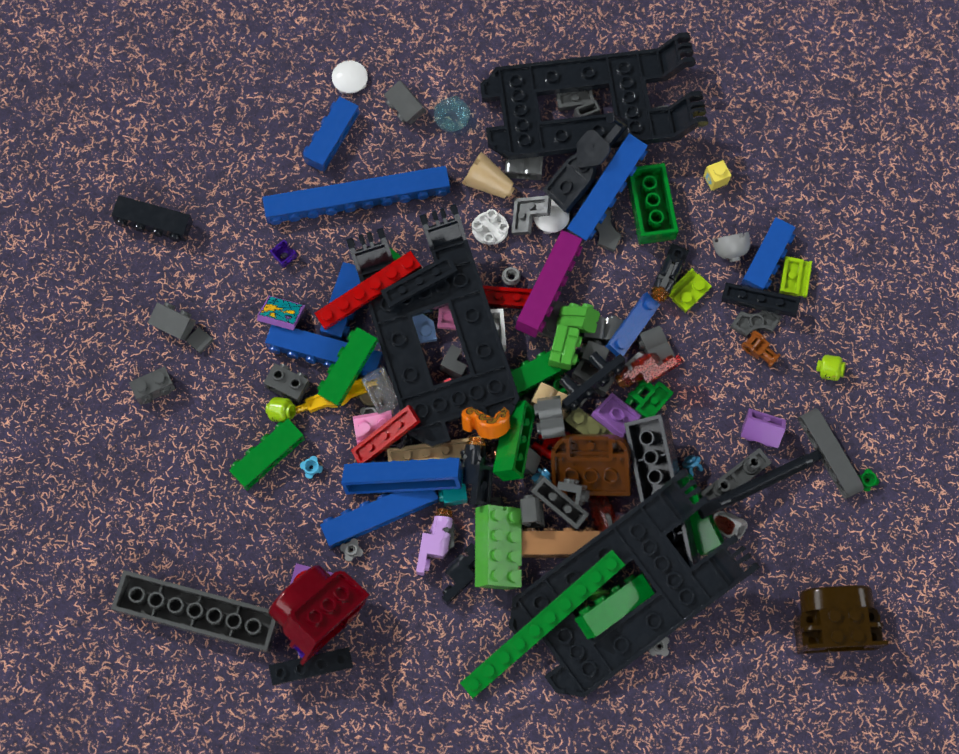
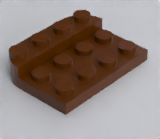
[551,434,631,496]

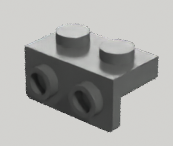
[557,478,590,506]

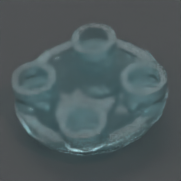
[434,96,470,132]

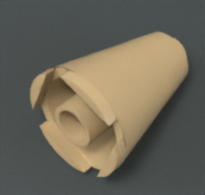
[462,152,515,199]

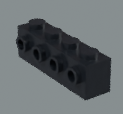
[111,196,193,242]

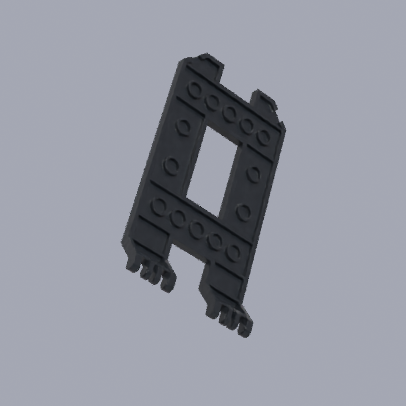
[480,32,708,160]
[346,204,520,448]
[509,468,760,697]

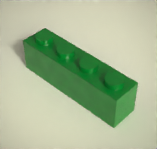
[317,327,379,408]
[510,351,580,397]
[493,400,535,481]
[229,419,305,491]
[682,474,725,555]
[575,574,655,639]

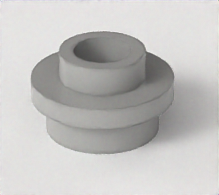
[502,267,521,286]

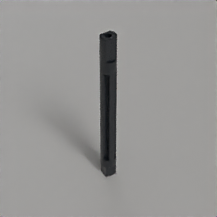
[697,450,823,519]

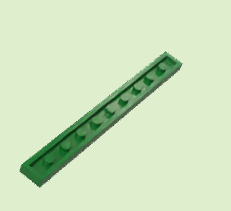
[460,550,625,698]

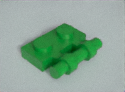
[624,374,674,418]

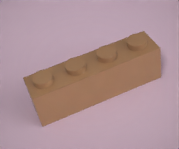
[522,528,600,558]

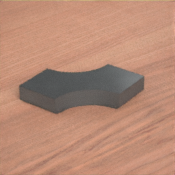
[595,210,622,252]
[730,311,782,338]

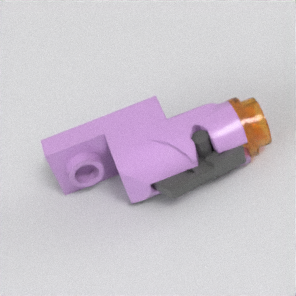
[416,509,454,576]

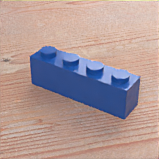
[303,96,360,172]
[740,217,796,291]
[319,262,361,341]

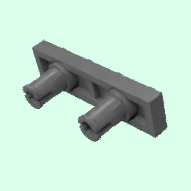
[701,448,772,500]

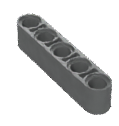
[798,408,864,499]

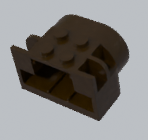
[794,585,889,654]

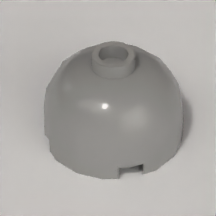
[712,232,750,262]

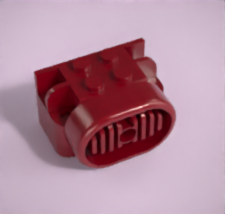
[269,565,369,665]

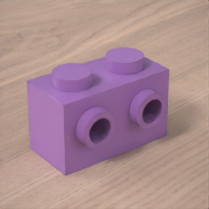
[741,408,786,448]

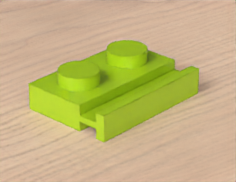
[779,256,812,298]
[669,268,712,313]

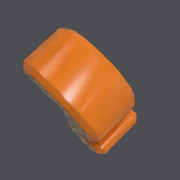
[461,407,510,440]

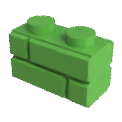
[556,303,600,333]
[548,324,582,370]

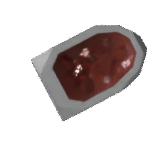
[713,511,748,539]

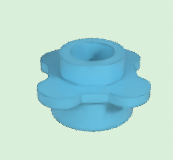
[300,456,323,479]

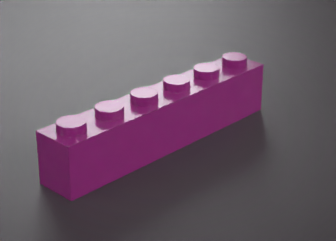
[515,230,583,338]

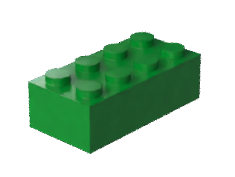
[626,163,678,245]

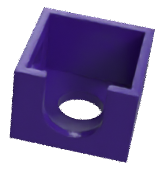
[270,240,297,268]

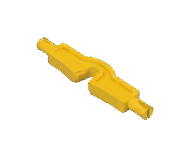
[295,377,379,414]

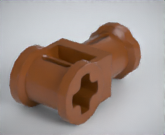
[741,331,781,368]

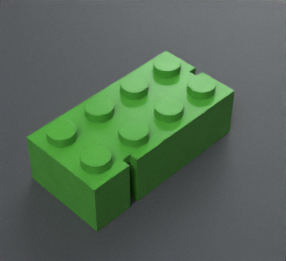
[475,505,522,590]

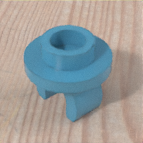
[682,455,703,476]
[531,467,552,483]

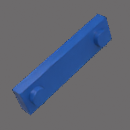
[606,292,660,357]

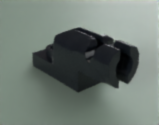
[442,543,475,605]

